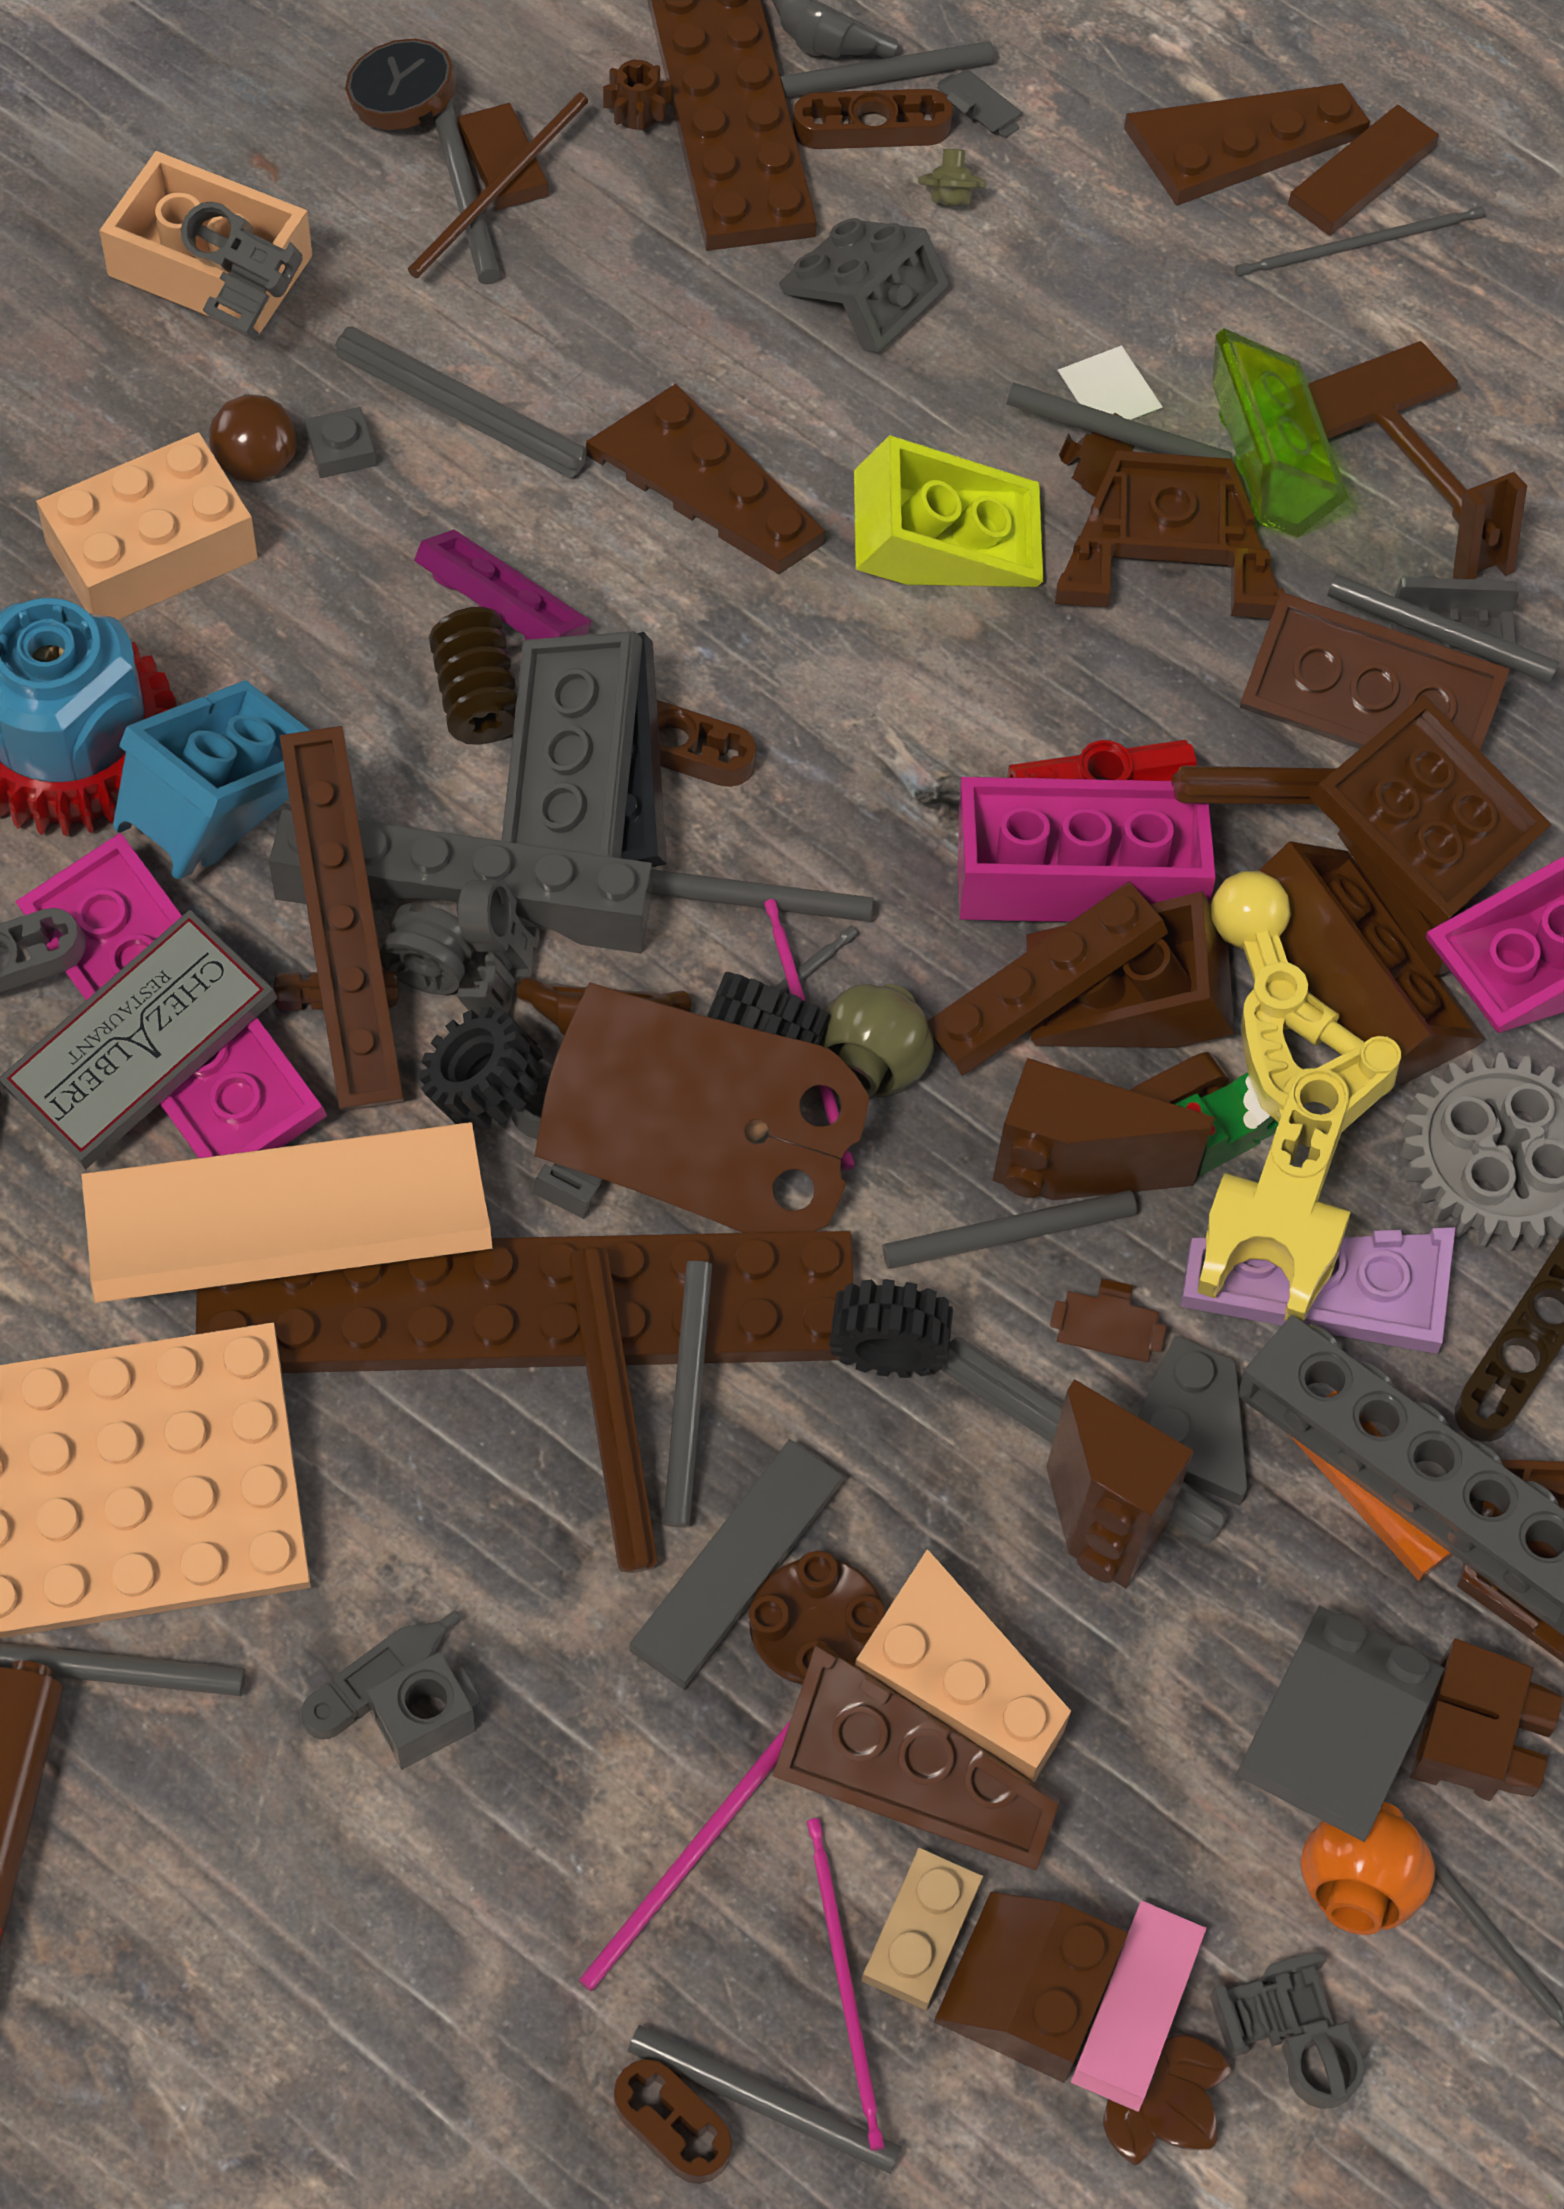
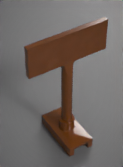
[1274,341,1527,580]

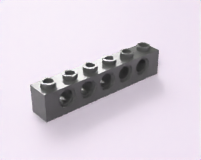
[1239,1315,1564,1636]

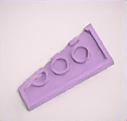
[1180,1227,1455,1354]

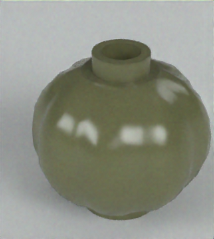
[819,984,934,1097]

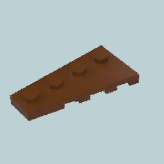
[1124,83,1370,206]

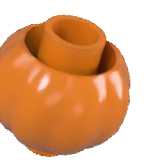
[1300,1802,1435,1935]

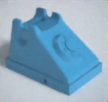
[113,680,310,879]

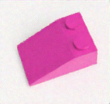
[1426,856,1564,1033]

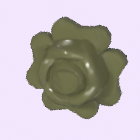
[918,149,986,206]

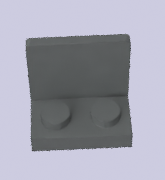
[779,218,949,352]

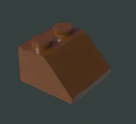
[934,1892,1128,2083]

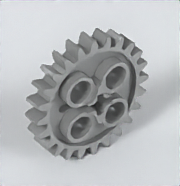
[1399,1053,1564,1251]

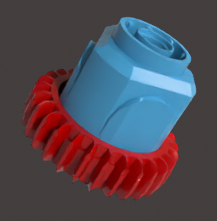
[0,598,177,837]

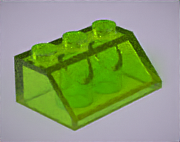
[1212,328,1349,538]

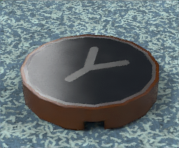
[345,38,457,130]

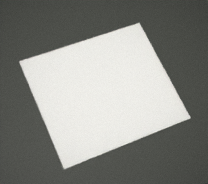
[1057,345,1163,420]

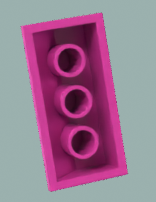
[957,777,1216,922]

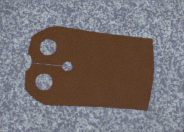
[535,982,869,1233]

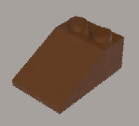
[1026,891,1235,1048]
[992,1058,1215,1201]

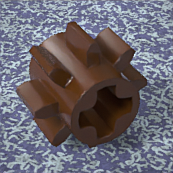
[603,59,672,130]

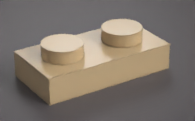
[861,1848,983,2011]

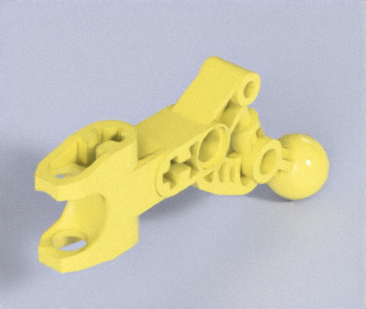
[1198,871,1401,1322]

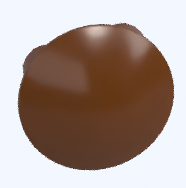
[749,1551,885,1685]

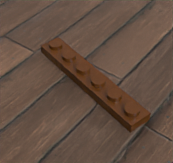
[279,726,404,1112]

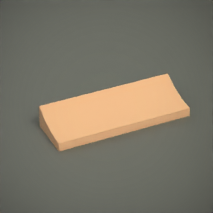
[81,1122,493,1303]

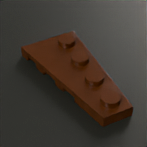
[586,384,825,575]
[772,1641,1060,1871]

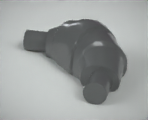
[771,0,898,58]

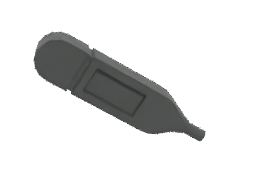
[301,1610,462,1740]

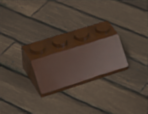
[1258,841,1485,1084]

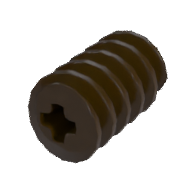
[429,607,517,745]

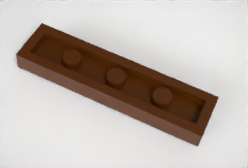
[928,881,1168,1076]

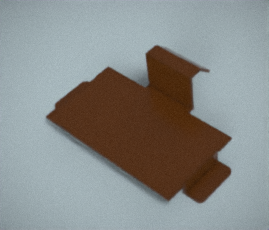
[1059,413,1134,497]
[1050,1278,1167,1363]

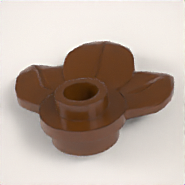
[1103,2035,1231,2166]

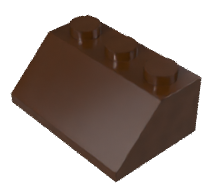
[1046,1379,1194,1589]

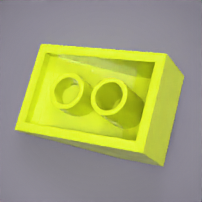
[854,435,1043,587]

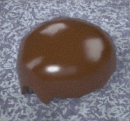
[209,394,297,483]

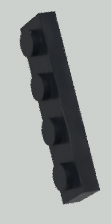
[621,632,667,867]

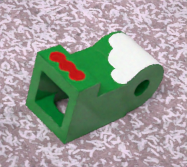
[1175,1072,1279,1177]

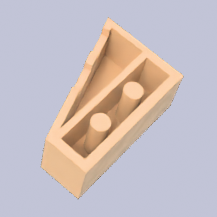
[855,1549,1071,1782]

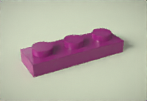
[414,529,592,640]

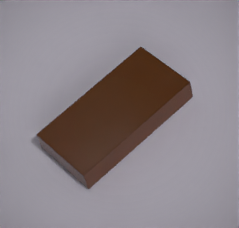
[458,102,548,211]

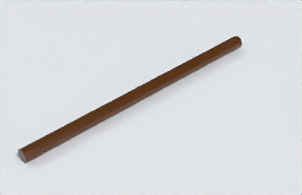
[408,92,588,278]

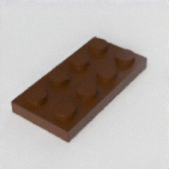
[1240,592,1510,751]

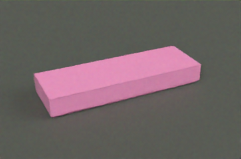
[1071,1900,1207,2112]

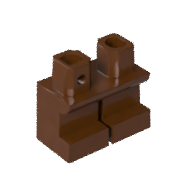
[1410,1638,1564,1801]

